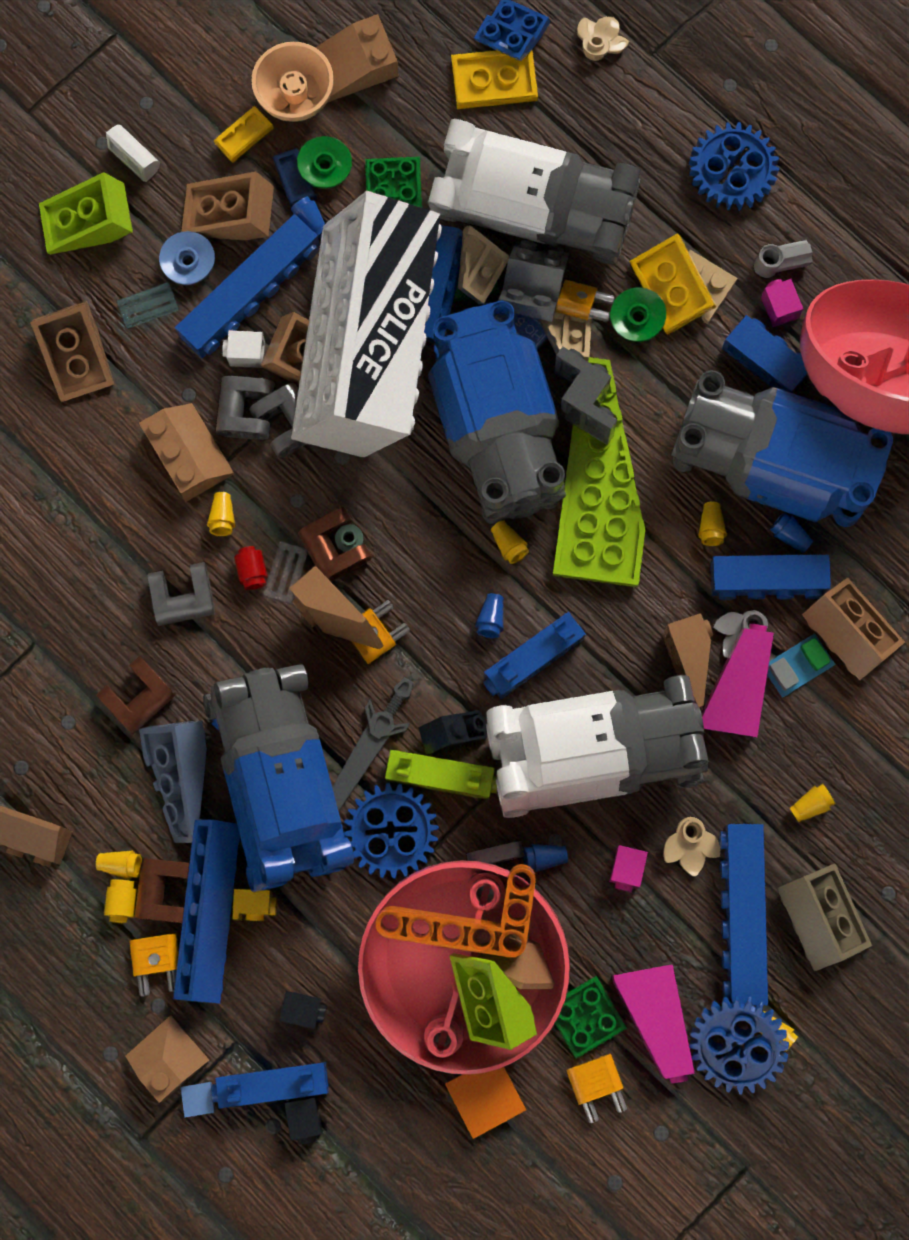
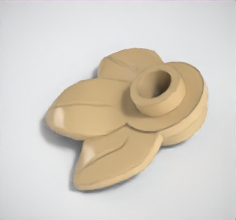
[577,17,629,61]
[663,817,720,877]

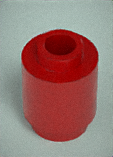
[234,546,268,590]

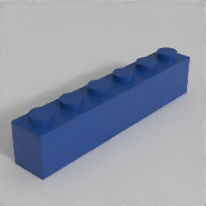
[175,214,320,359]
[173,820,240,1003]
[719,824,768,1006]

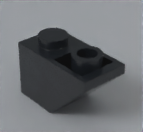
[418,710,488,755]

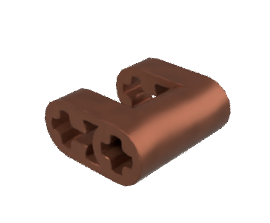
[298,508,372,582]
[96,656,176,735]
[134,858,190,923]

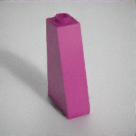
[701,624,774,737]
[612,964,694,1083]

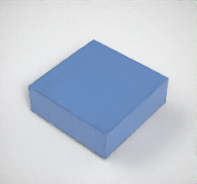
[181,1082,216,1117]

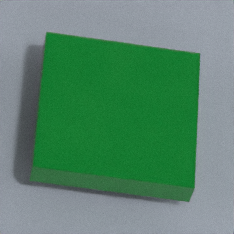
[365,157,422,208]
[555,976,627,1059]

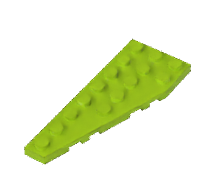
[553,357,645,588]

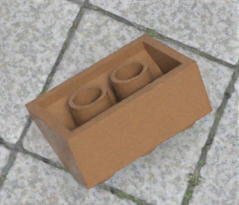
[139,403,234,502]
[802,578,905,680]
[0,806,73,867]

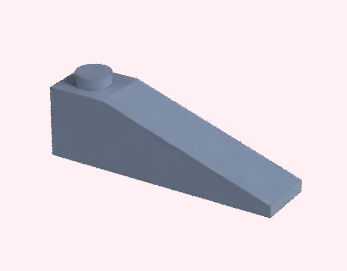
[139,720,207,843]

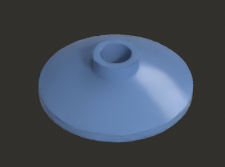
[159,231,215,285]

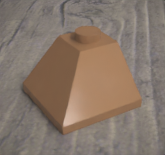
[477,933,555,989]
[125,1015,210,1103]

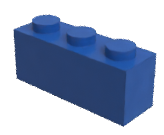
[722,315,808,393]

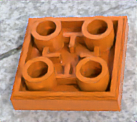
[445,1067,526,1139]

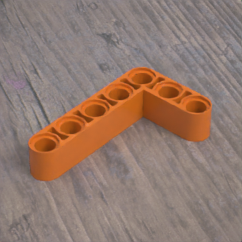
[375,864,536,958]

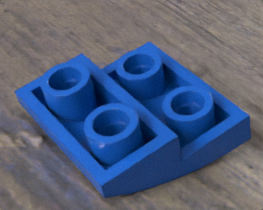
[474,0,550,61]

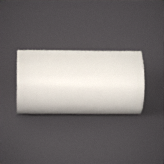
[106,125,160,182]

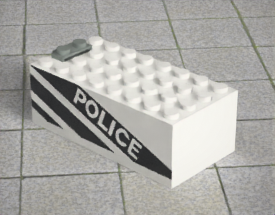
[291,191,442,457]

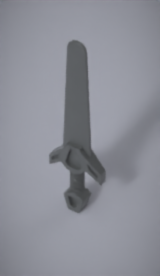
[332,677,414,811]

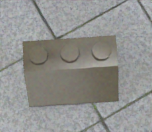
[777,864,872,971]

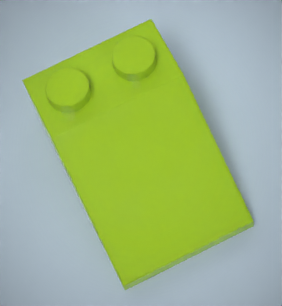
[39,172,133,255]
[449,953,537,1050]

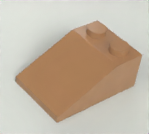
[315,14,399,103]
[181,171,274,240]
[30,301,114,402]
[261,312,309,385]
[289,566,384,649]
[662,613,713,709]

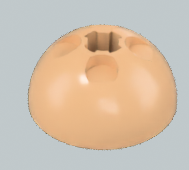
[252,42,333,122]

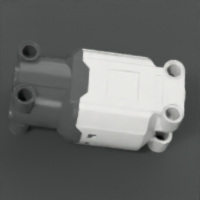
[428,119,641,265]
[486,675,709,818]

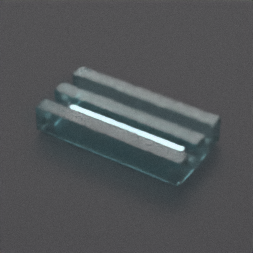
[117,282,179,329]

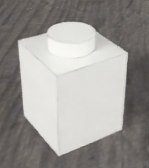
[223,330,265,368]

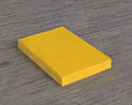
[451,50,538,109]
[629,233,717,335]

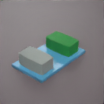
[767,633,836,698]

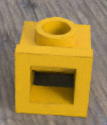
[232,889,277,921]

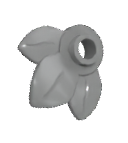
[713,610,768,658]

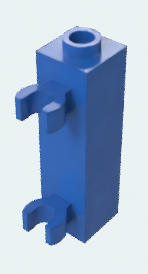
[483,611,586,699]
[211,1062,329,1109]

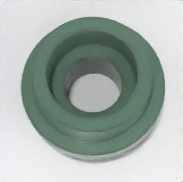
[335,524,364,552]

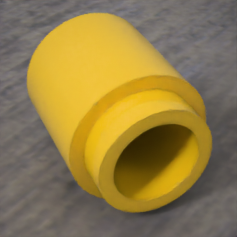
[104,879,137,923]

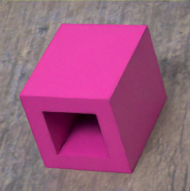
[761,279,803,327]
[609,845,648,892]

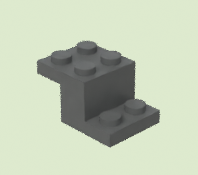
[498,240,570,322]
[554,346,617,445]

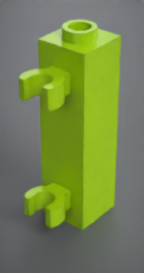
[385,750,497,800]

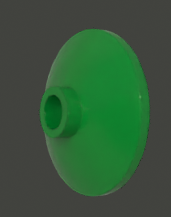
[297,136,352,188]
[610,287,666,342]

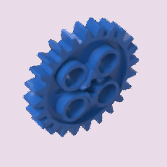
[689,122,779,210]
[344,783,439,879]
[689,995,789,1094]

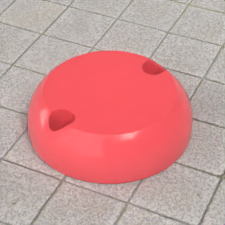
[800,279,909,434]
[358,860,570,1074]

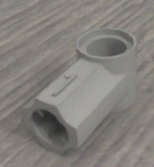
[754,240,813,278]

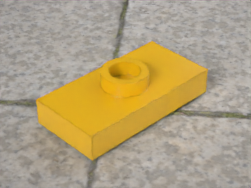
[214,106,274,163]

